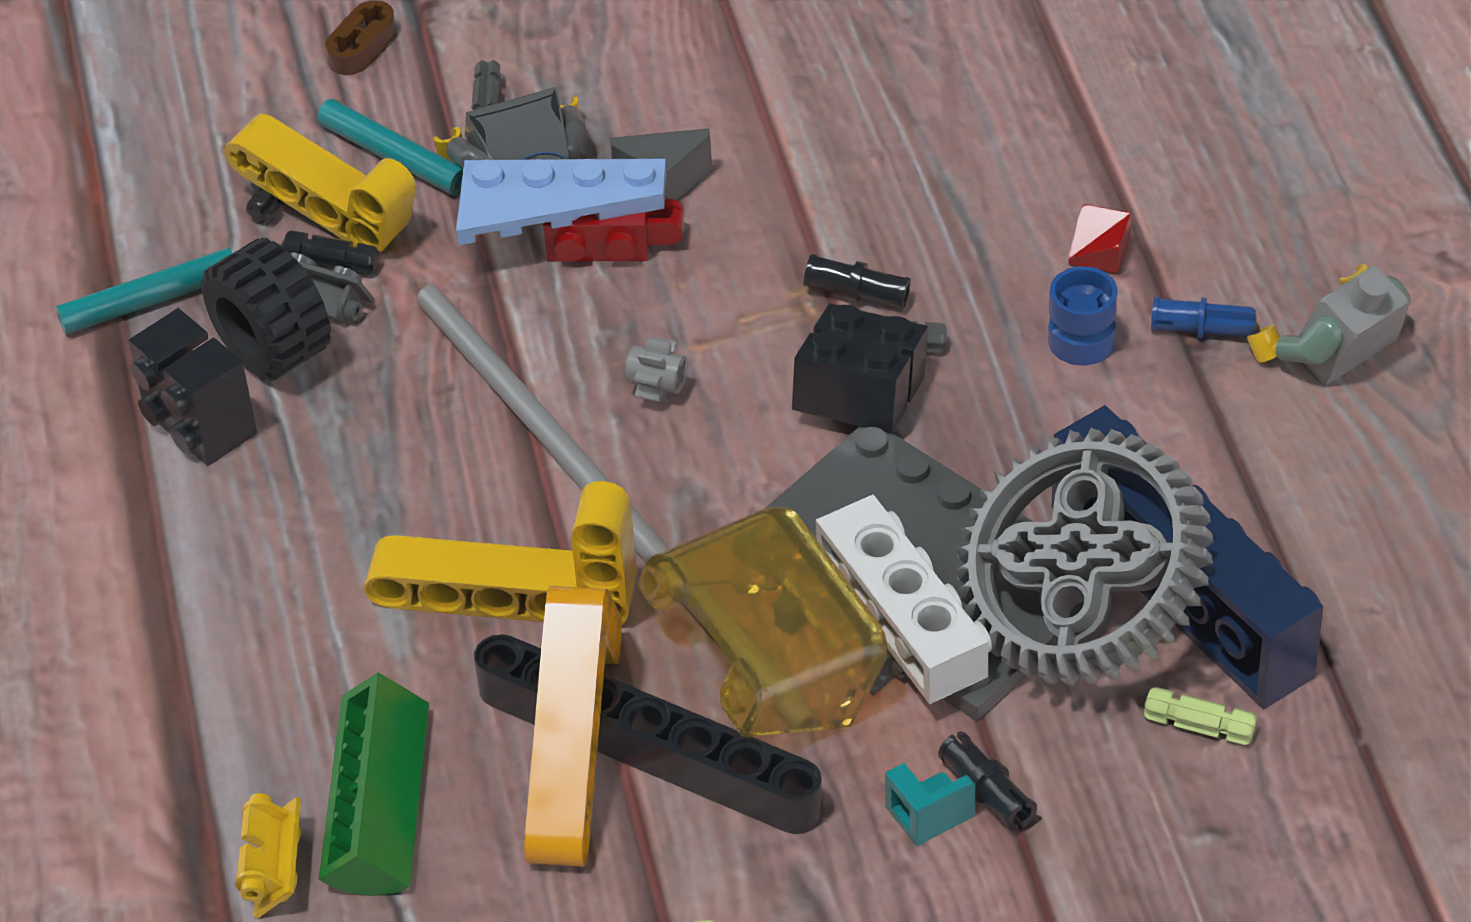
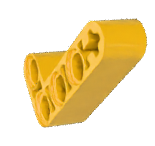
[224,113,416,254]

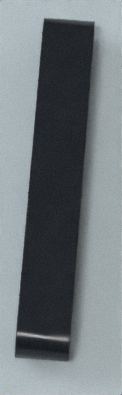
[474,634,823,834]

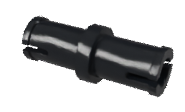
[803,254,911,310]
[938,731,1037,831]

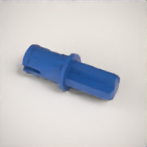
[1151,297,1257,338]

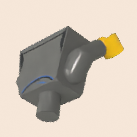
[433,87,586,169]

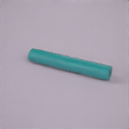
[317,99,463,196]
[55,247,232,335]

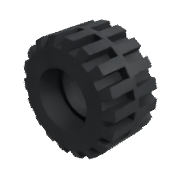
[201,237,331,381]

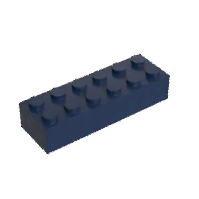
[1051,405,1323,710]

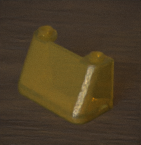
[636,507,887,737]

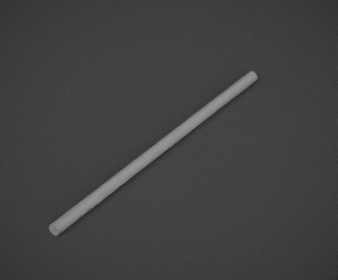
[417,285,816,731]

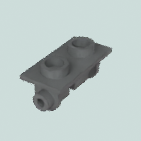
[290,253,374,324]

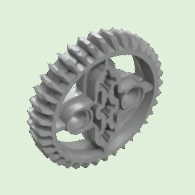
[954,428,1214,687]

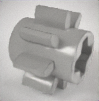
[625,337,688,402]

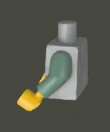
[1246,263,1411,386]

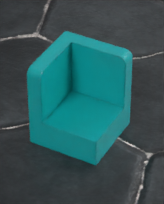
[885,763,975,846]

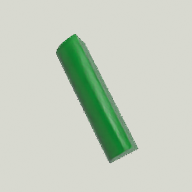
[319,672,429,896]

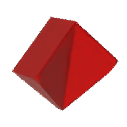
[1068,204,1132,274]

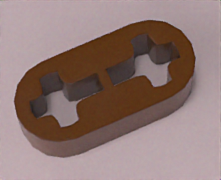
[325,0,396,75]

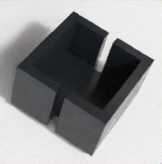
[792,303,929,433]
[128,308,257,466]

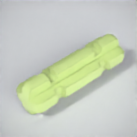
[1144,687,1257,745]

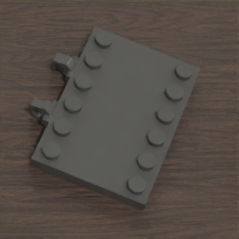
[726,426,1117,722]

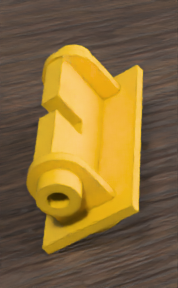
[235,793,302,919]

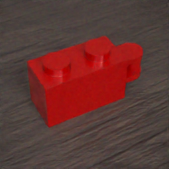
[543,199,684,262]

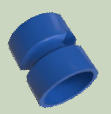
[1048,266,1118,366]

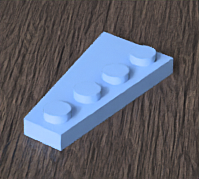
[456,159,667,245]

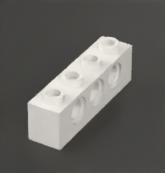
[816,494,992,704]

